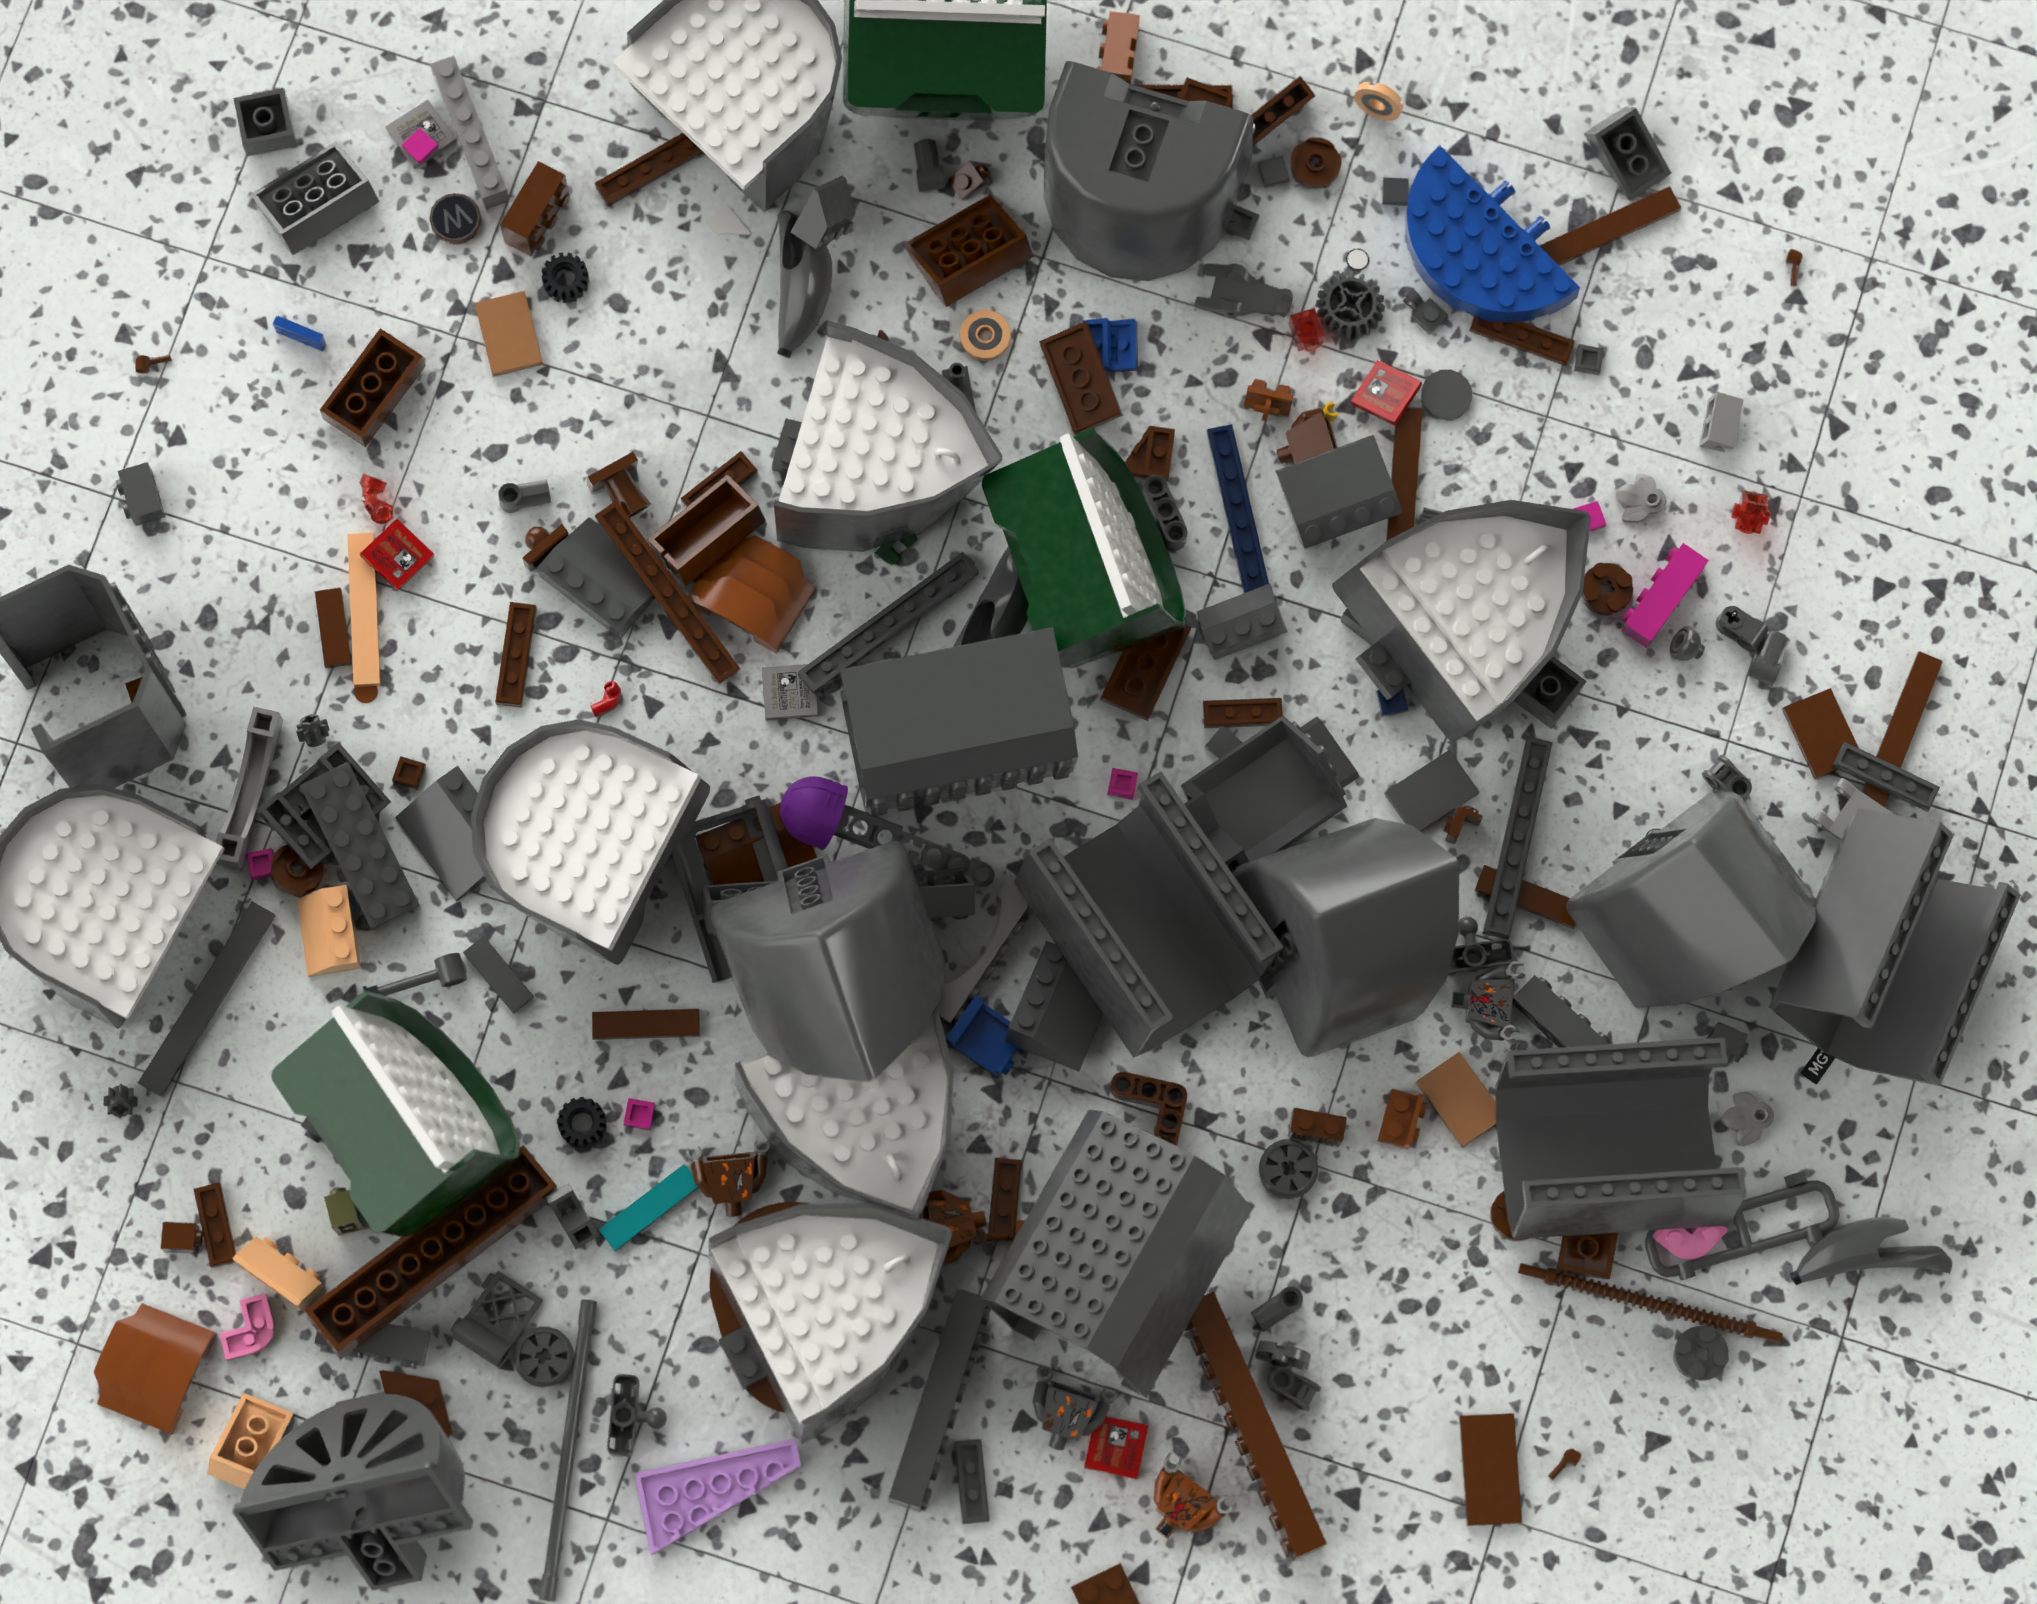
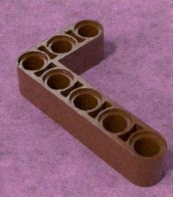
[1110,1072,1187,1146]

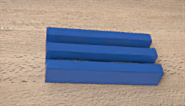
[273,316,326,352]

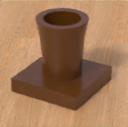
[587,452,651,518]

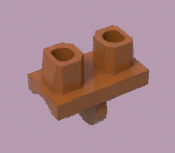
[1244,379,1294,421]

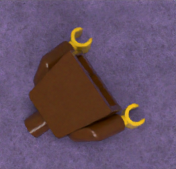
[1276,402,1339,464]

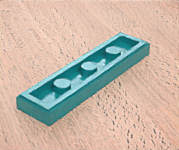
[598,1164,698,1252]

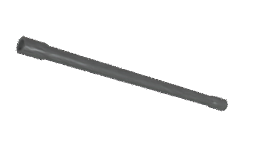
[539,1299,597,1602]

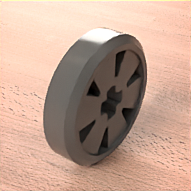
[1259,1139,1318,1199]
[514,1327,574,1388]

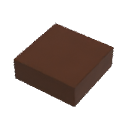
[392,756,426,790]

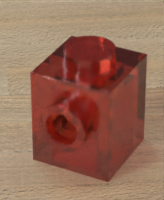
[1288,308,1325,352]

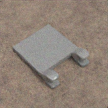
[1812,778,1895,840]

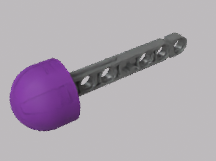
[780,776,995,887]

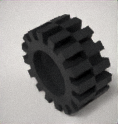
[542,252,589,303]
[557,1097,607,1148]

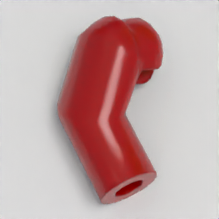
[590,681,621,718]

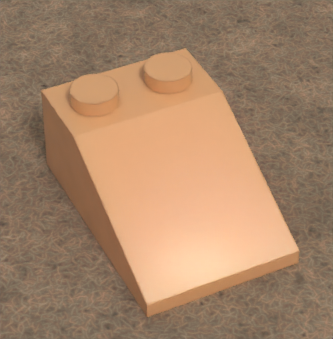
[207,1393,294,1489]

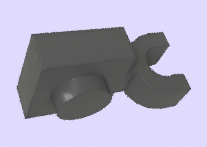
[1403,288,1448,335]

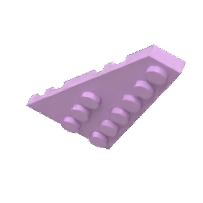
[635,1439,801,1555]

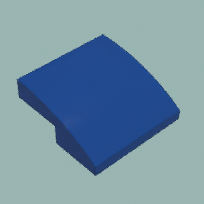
[1082,318,1138,372]

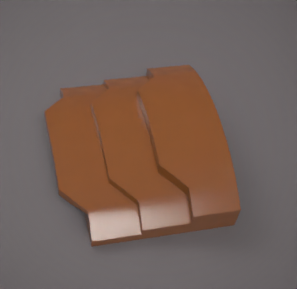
[688,535,816,654]
[94,1303,217,1435]

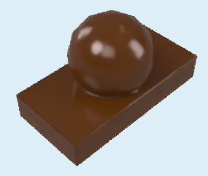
[522,524,569,572]

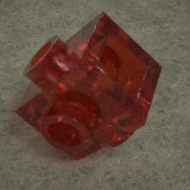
[1731,490,1771,534]

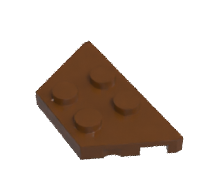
[379,1370,453,1438]

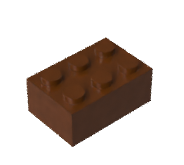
[500,161,570,256]

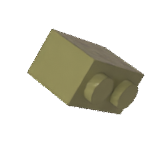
[324,1188,365,1236]

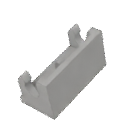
[1699,392,1744,452]

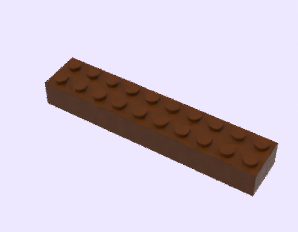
[304,1145,557,1360]
[1185,1291,1327,1561]

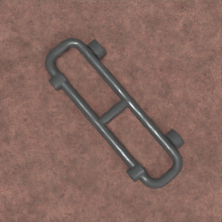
[1645,1171,1839,1280]

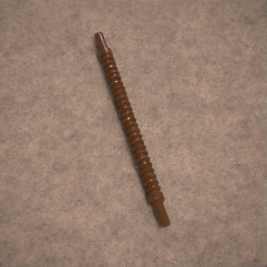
[1518,1263,1783,1343]

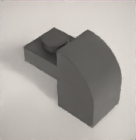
[546,1183,599,1249]

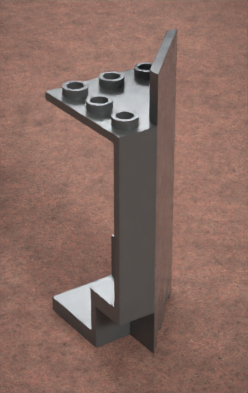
[1181,716,1360,868]

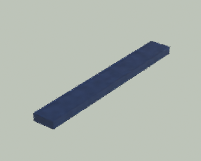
[1206,424,1269,593]

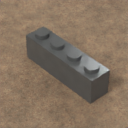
[1512,975,1611,1048]
[314,1324,431,1369]

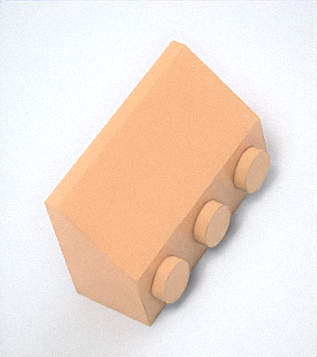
[297,885,361,977]
[232,1236,325,1312]

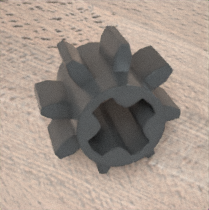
[296,714,330,747]
[103,1084,138,1119]

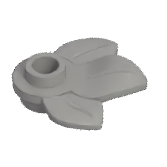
[1615,474,1666,522]
[1720,1092,1774,1146]

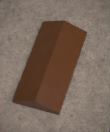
[1556,1233,1618,1280]

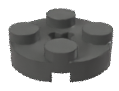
[1673,1326,1729,1381]
[1255,1341,1311,1371]

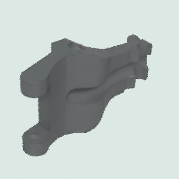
[1194,263,1293,318]

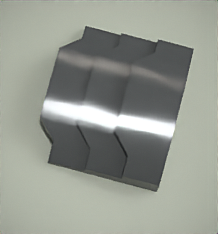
[256,742,391,870]

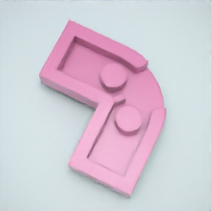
[1652,1226,1728,1260]
[219,1293,275,1361]

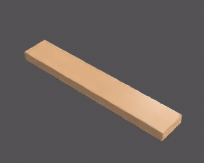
[347,533,381,687]

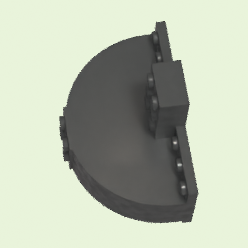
[233,1391,473,1591]

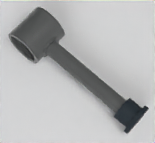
[363,953,467,996]

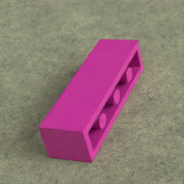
[1621,543,1709,648]

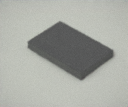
[1384,750,1479,832]

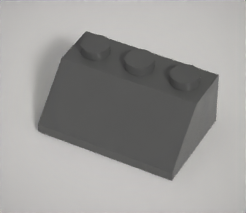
[791,175,855,249]
[1197,584,1288,660]

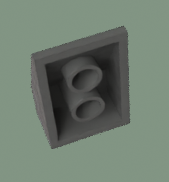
[1584,107,1671,200]

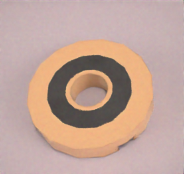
[1354,82,1404,121]
[960,310,1011,361]

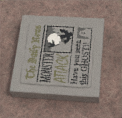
[385,100,457,169]
[762,664,818,720]

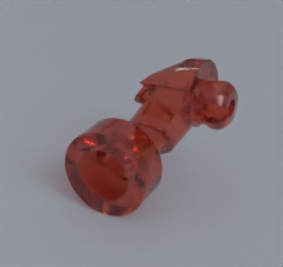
[359,473,393,524]

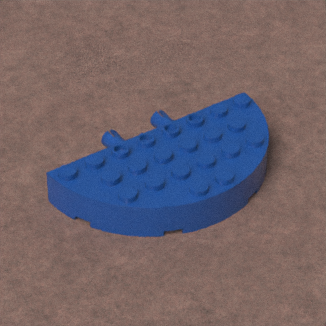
[1405,145,1580,323]

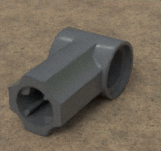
[914,139,945,192]
[498,480,551,513]
[1748,631,1790,686]
[1250,1286,1303,1332]

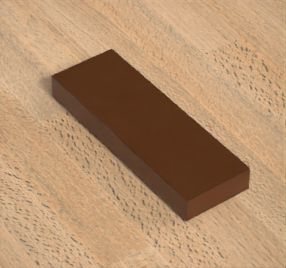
[681,451,758,507]
[315,587,352,668]
[1203,698,1283,728]
[988,1157,1022,1241]
[193,1182,236,1268]

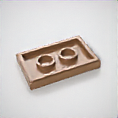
[475,291,543,377]
[1415,1052,1496,1148]

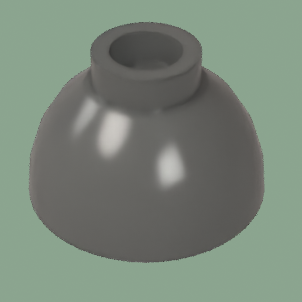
[1669,626,1705,661]

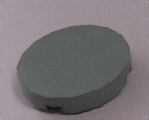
[1421,370,1472,420]

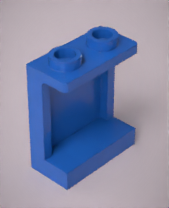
[946,995,1024,1078]

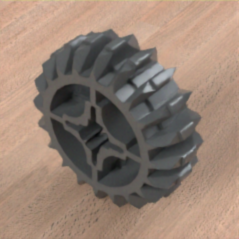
[1315,271,1385,341]

